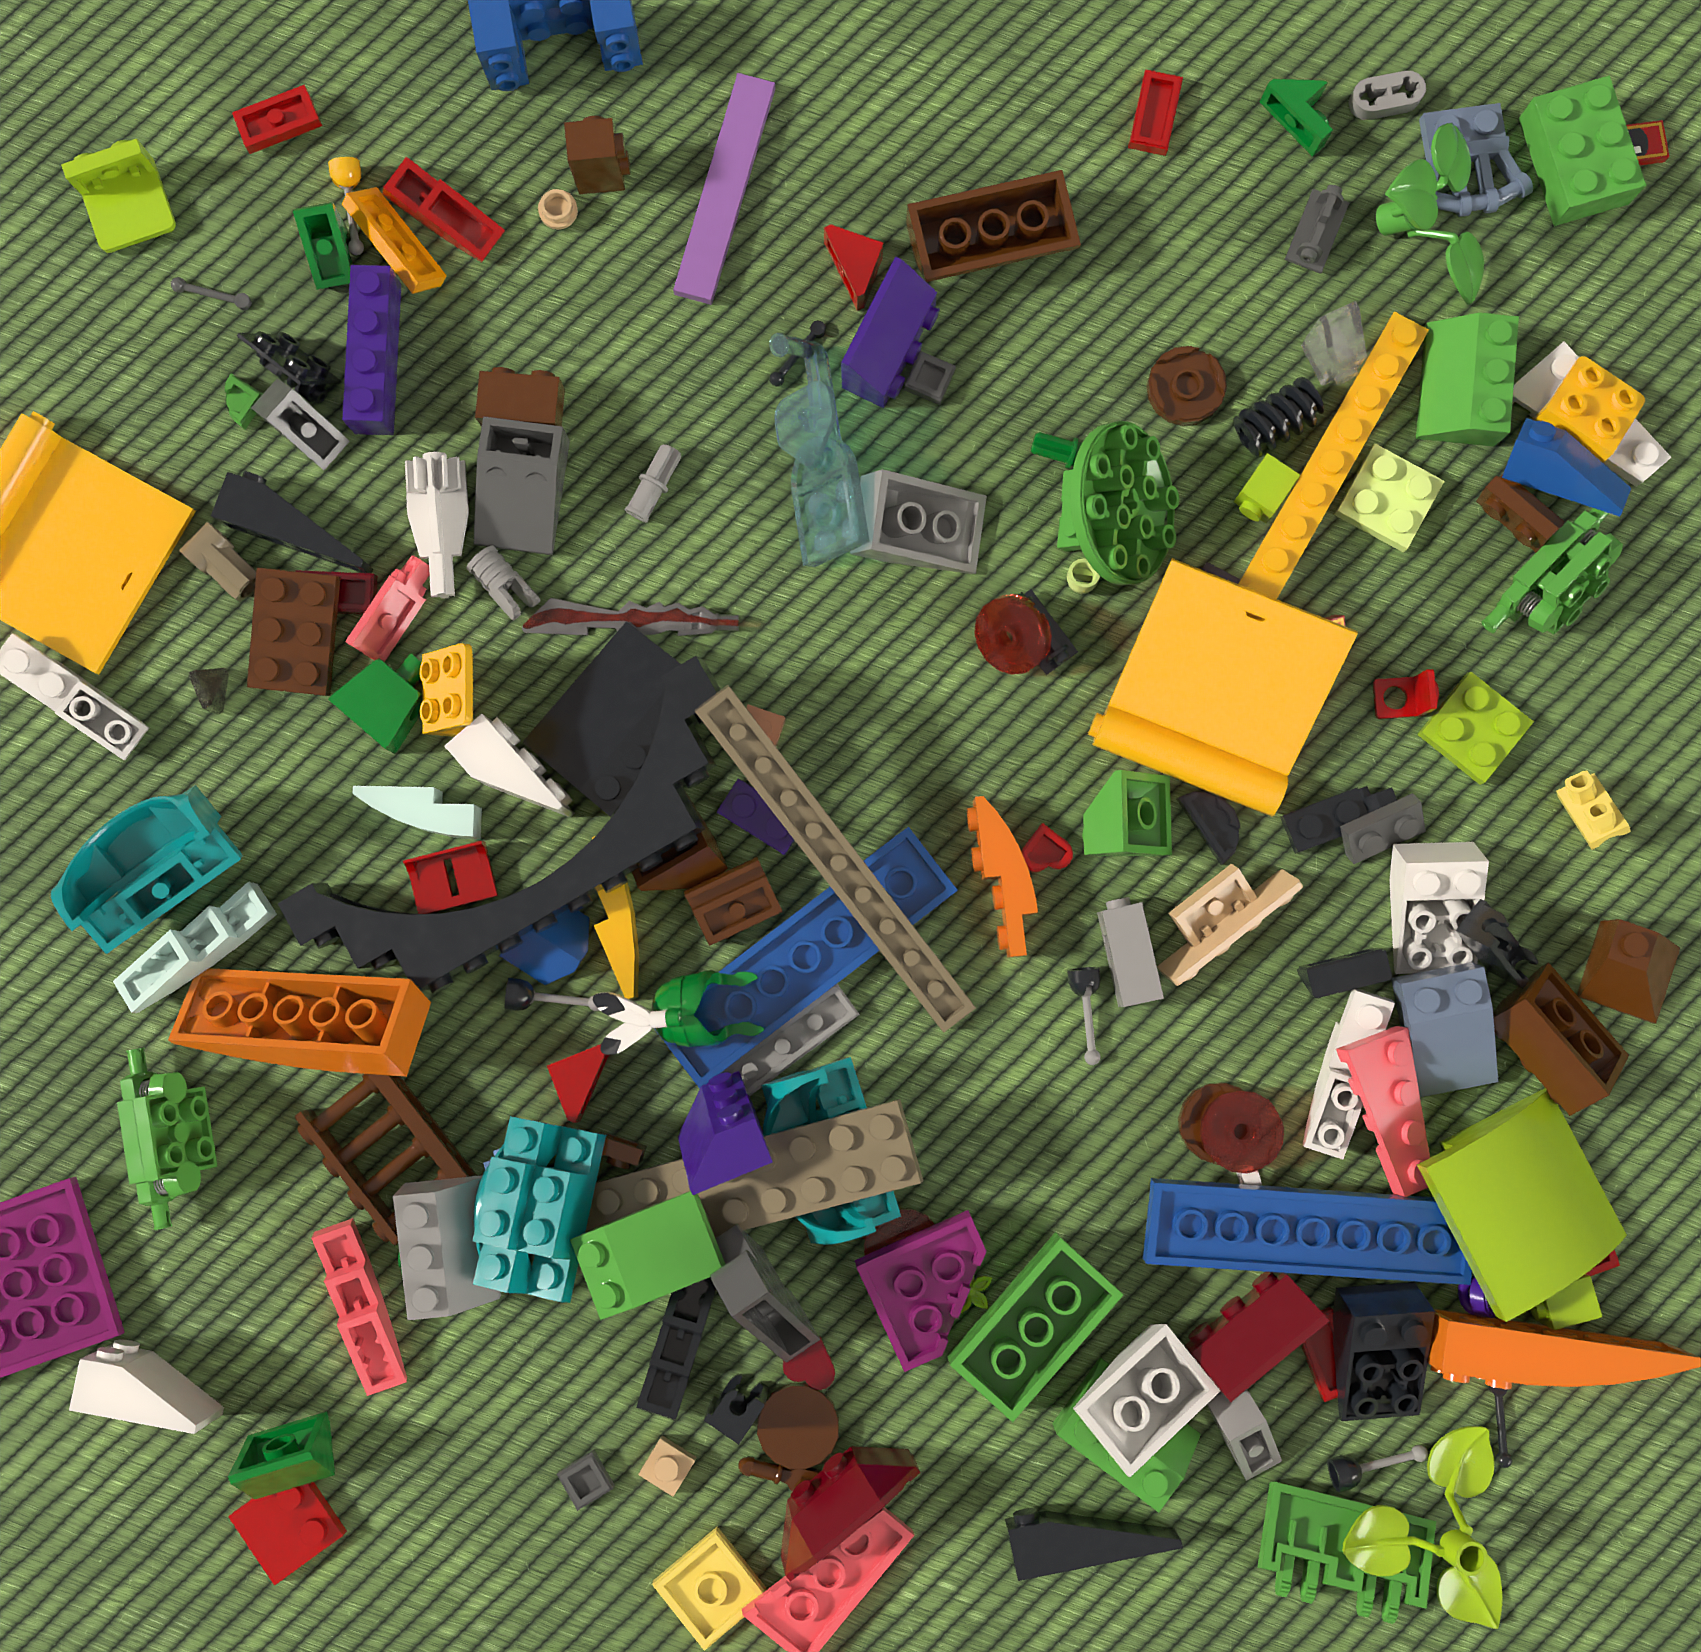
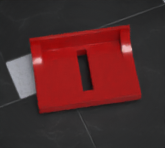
[402,841,498,914]

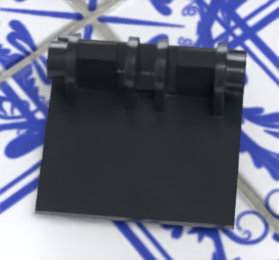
[237,331,341,404]

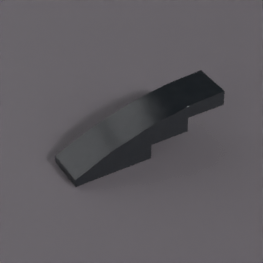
[636,1277,716,1421]

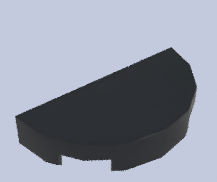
[1176,792,1240,865]

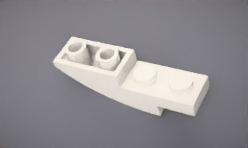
[0,633,149,760]
[1303,989,1395,1159]

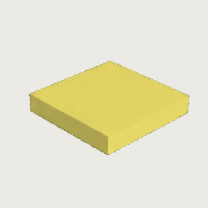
[652,1526,767,1651]

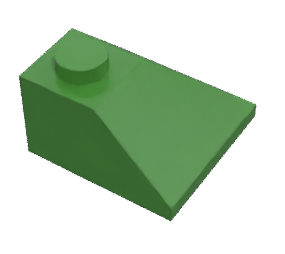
[1082,770,1172,857]

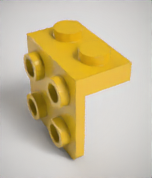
[1532,356,1645,463]
[420,643,473,737]

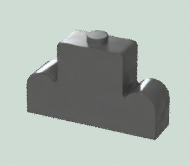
[710,1224,820,1363]

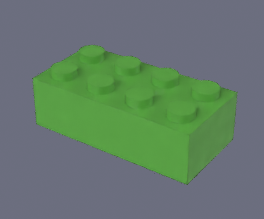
[947,1232,1124,1423]

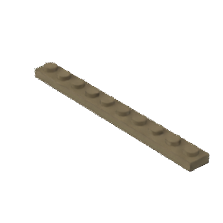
[695,685,976,1033]

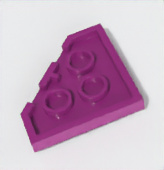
[855,1210,987,1372]

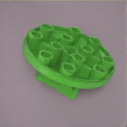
[1057,421,1179,585]

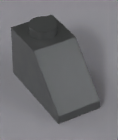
[251,379,350,470]

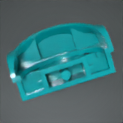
[51,785,243,954]
[761,1057,901,1245]
[473,1116,606,1303]

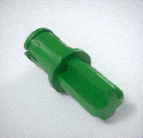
[1031,432,1082,469]

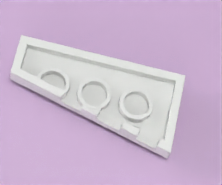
[1512,342,1671,487]

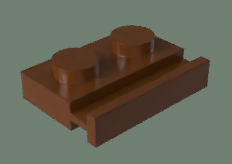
[684,857,783,946]

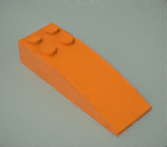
[168,968,431,1077]
[1428,1309,1701,1389]

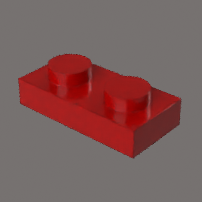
[232,84,322,154]

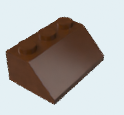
[1493,962,1629,1116]

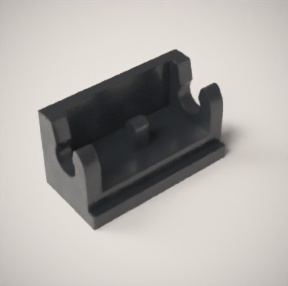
[1455,899,1539,989]
[704,1374,769,1445]

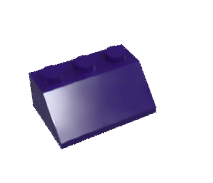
[841,256,940,408]
[678,1071,773,1195]

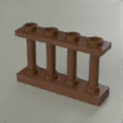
[295,1074,478,1246]

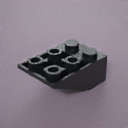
[1332,1282,1435,1421]

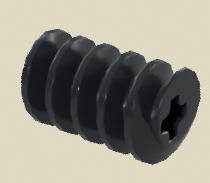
[1233,377,1324,459]

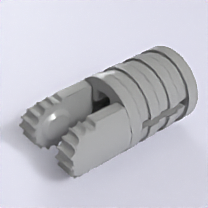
[466,545,540,621]

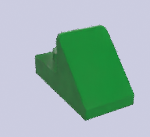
[1260,79,1333,157]
[293,202,353,290]

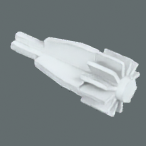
[405,452,469,598]

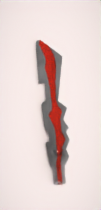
[522,598,739,636]

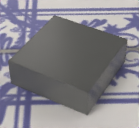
[904,351,956,405]
[557,1449,615,1511]

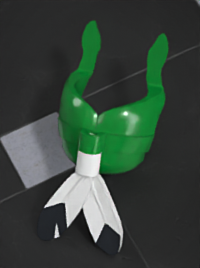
[593,970,764,1055]

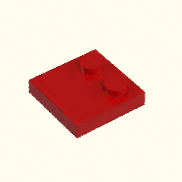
[228,1482,347,1586]

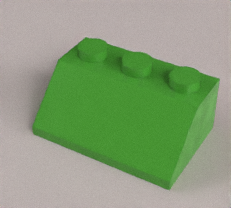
[1416,313,1519,447]
[1052,1357,1201,1513]

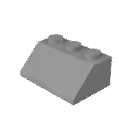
[393,1175,501,1320]

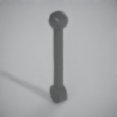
[171,277,252,311]

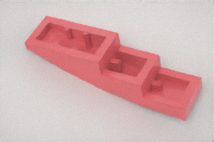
[311,1218,407,1396]

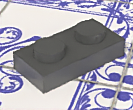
[1340,793,1426,864]

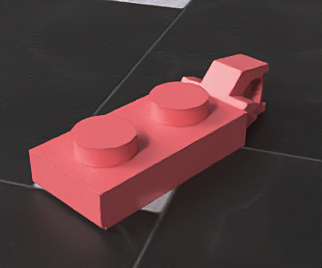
[345,556,430,662]

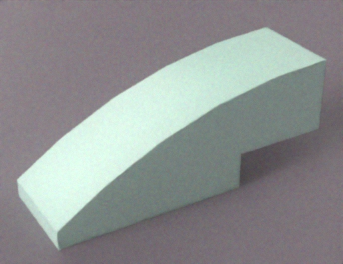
[353,786,482,840]

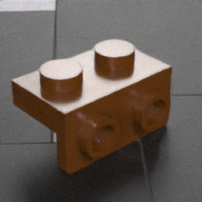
[1476,474,1564,553]

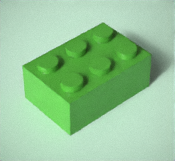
[1519,75,1646,226]

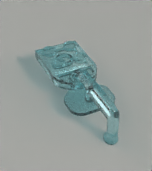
[769,333,870,567]

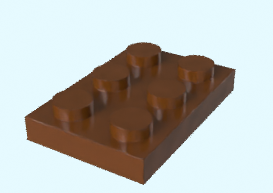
[247,568,341,696]

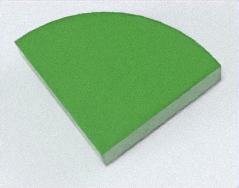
[225,373,263,430]

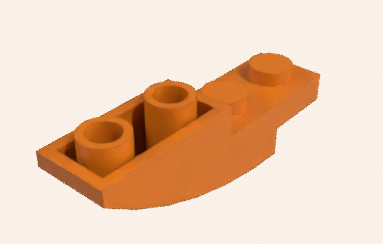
[967,796,1038,958]

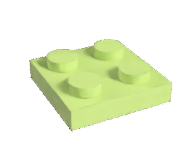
[1334,443,1444,552]

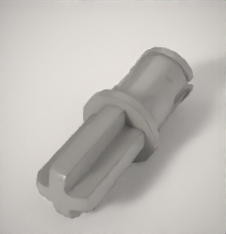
[625,444,681,523]

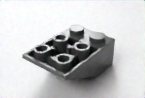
[474,416,570,555]

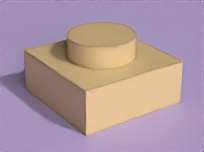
[638,1435,696,1497]

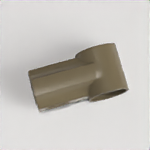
[180,522,256,602]

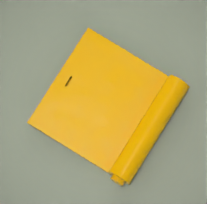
[0,411,196,675]
[1088,558,1358,817]

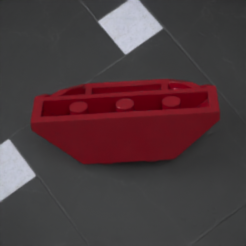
[781,1446,921,1582]

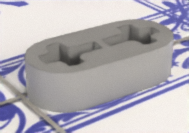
[1349,71,1426,120]

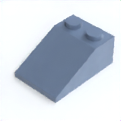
[1391,962,1498,1097]

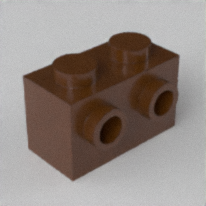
[564,116,631,195]
[475,367,565,428]

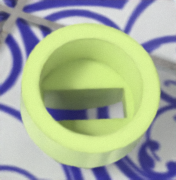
[1067,559,1100,594]

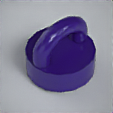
[1458,1276,1495,1318]

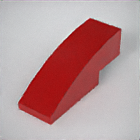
[382,156,505,262]

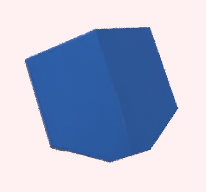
[500,909,590,985]

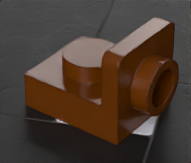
[598,1131,647,1169]

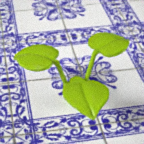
[1342,1426,1502,1629]

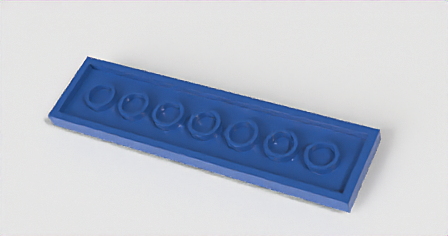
[654,827,958,1089]
[1143,1178,1472,1285]

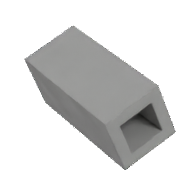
[1097,897,1164,1007]

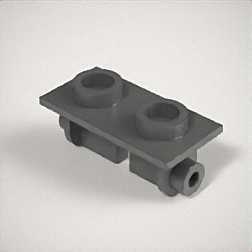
[1285,185,1349,274]

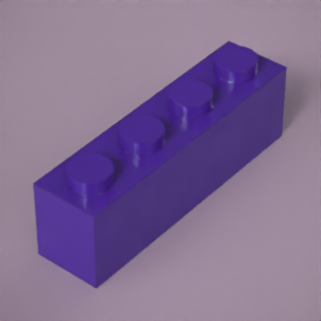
[342,265,401,435]

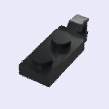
[1280,786,1397,854]

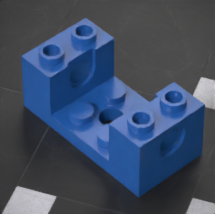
[468,0,643,91]

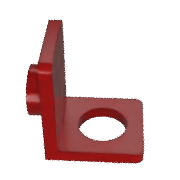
[1373,669,1439,719]

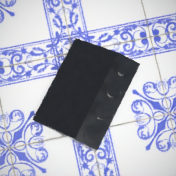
[523,621,698,817]

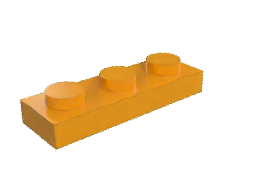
[342,187,447,294]

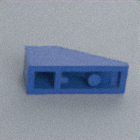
[1502,418,1631,517]

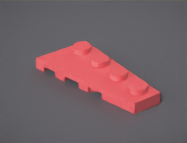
[1336,1026,1430,1197]
[742,1507,914,1652]

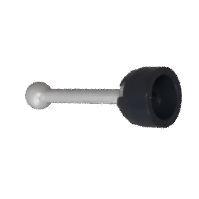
[1067,967,1101,1065]
[504,977,599,1011]
[1327,1445,1428,1492]

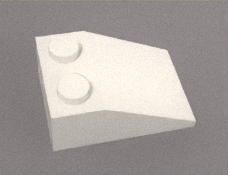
[1073,1324,1220,1477]
[69,1340,224,1434]

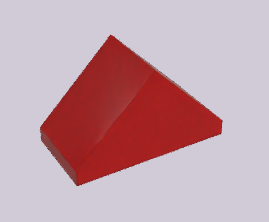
[824,224,883,311]
[547,1044,609,1123]

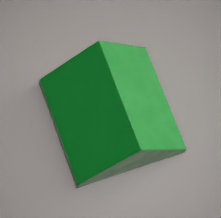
[228,1411,335,1499]

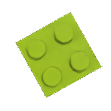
[1417,672,1534,785]

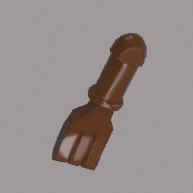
[738,1456,822,1491]

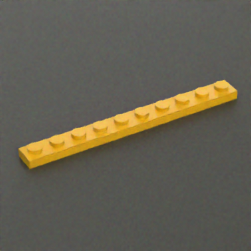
[1238,311,1429,619]

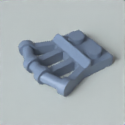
[1419,103,1533,217]

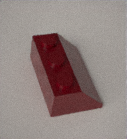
[1184,1272,1329,1402]

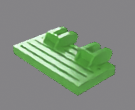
[1257,1482,1436,1624]

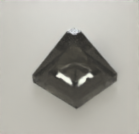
[189,668,229,715]

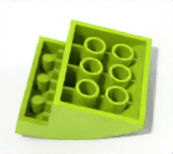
[1417,1088,1627,1322]

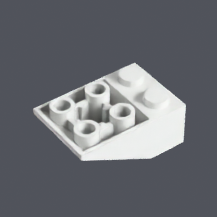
[445,714,575,818]
[1390,842,1489,974]

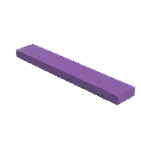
[673,73,775,305]

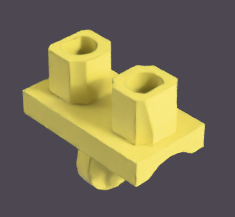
[1556,771,1631,849]

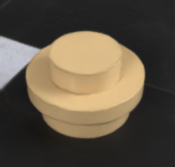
[538,189,578,230]

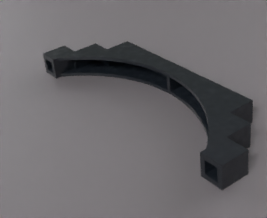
[278,656,721,994]

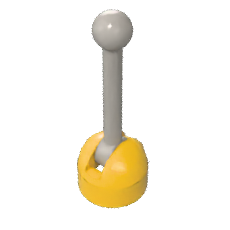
[328,157,364,255]

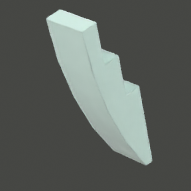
[113,882,277,1013]

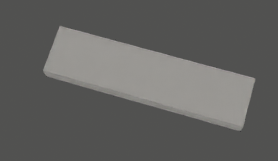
[722,984,860,1096]

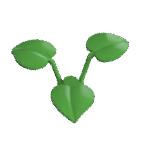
[1376,122,1484,305]

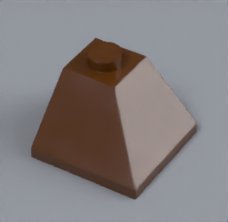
[632,790,728,891]
[1577,919,1680,1024]

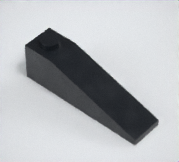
[211,471,373,573]
[1005,1508,1183,1581]

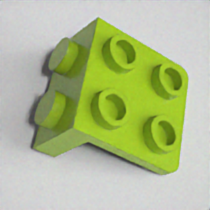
[61,138,176,253]

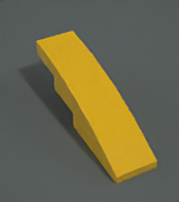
[592,836,639,1000]

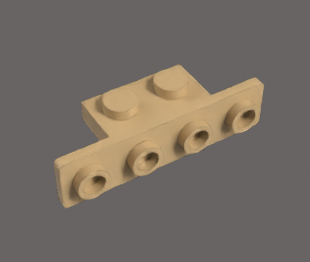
[1157,864,1303,986]

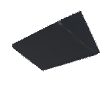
[1297,948,1392,998]

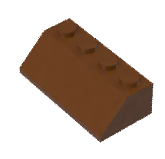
[906,170,1081,282]

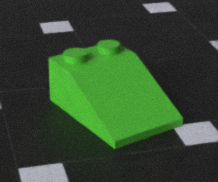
[570,1191,725,1320]

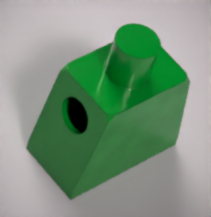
[328,653,423,754]

